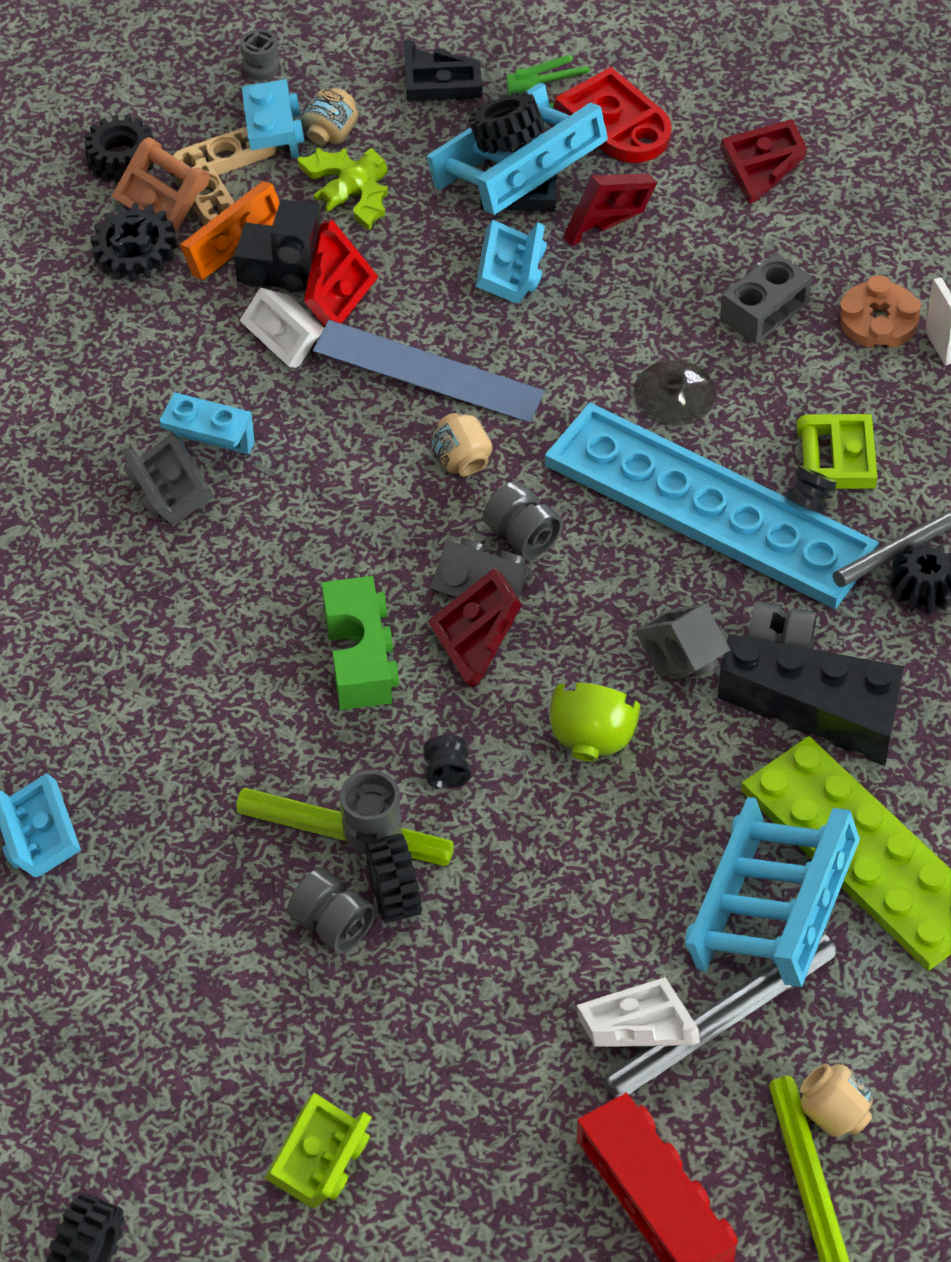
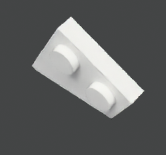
[577,977,700,1047]

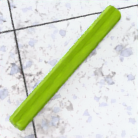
[236,788,454,866]
[769,1075,849,1262]

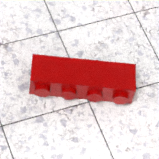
[577,1092,738,1262]

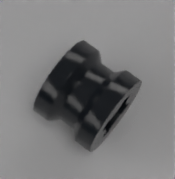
[785,465,837,513]
[423,735,471,789]

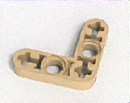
[173,126,277,225]

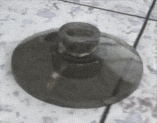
[633,360,715,426]

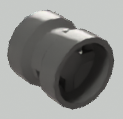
[240,29,279,81]

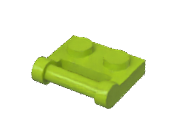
[796,414,878,489]

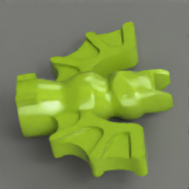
[298,148,388,230]

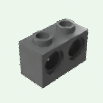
[720,252,812,345]
[635,603,730,679]

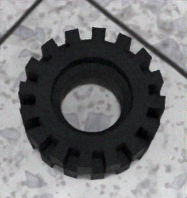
[468,92,544,154]
[84,115,154,184]
[365,833,422,923]
[46,1193,125,1262]

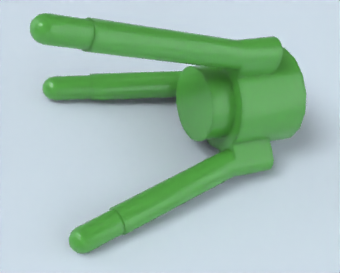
[506,55,590,109]

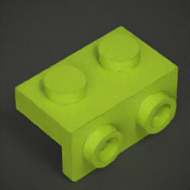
[264,1093,372,1208]

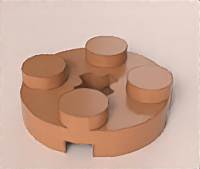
[839,275,921,348]

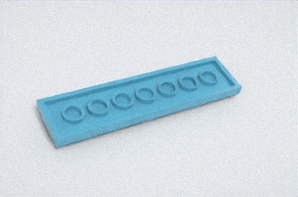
[545,402,879,609]

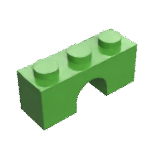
[321,576,399,710]

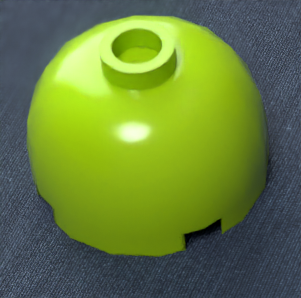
[549,683,641,762]

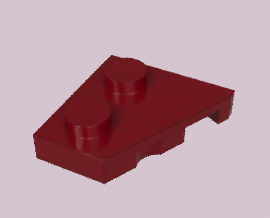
[720,119,808,204]
[563,173,658,247]
[428,568,522,687]

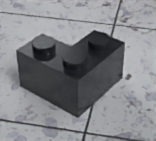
[234,199,321,292]

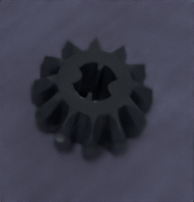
[889,540,951,615]

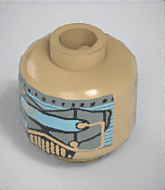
[302,88,358,146]
[431,413,492,477]
[800,1063,873,1137]

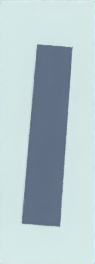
[313,320,545,423]

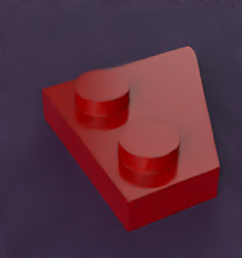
[304,219,378,327]

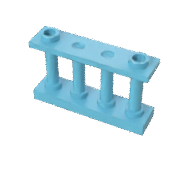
[426,83,608,215]
[685,797,860,987]

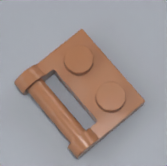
[112,137,210,233]

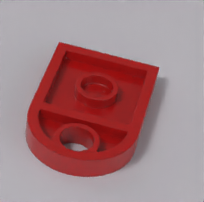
[553,67,672,163]

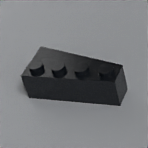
[718,634,904,766]

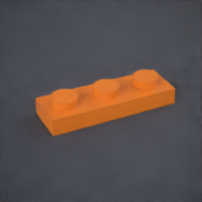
[180,181,280,280]

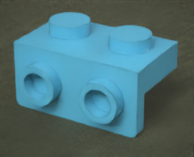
[242,79,305,158]
[475,220,547,303]
[160,392,255,455]
[0,773,81,877]

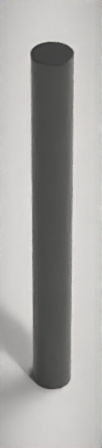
[833,509,951,587]

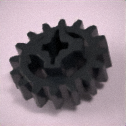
[90,203,178,282]

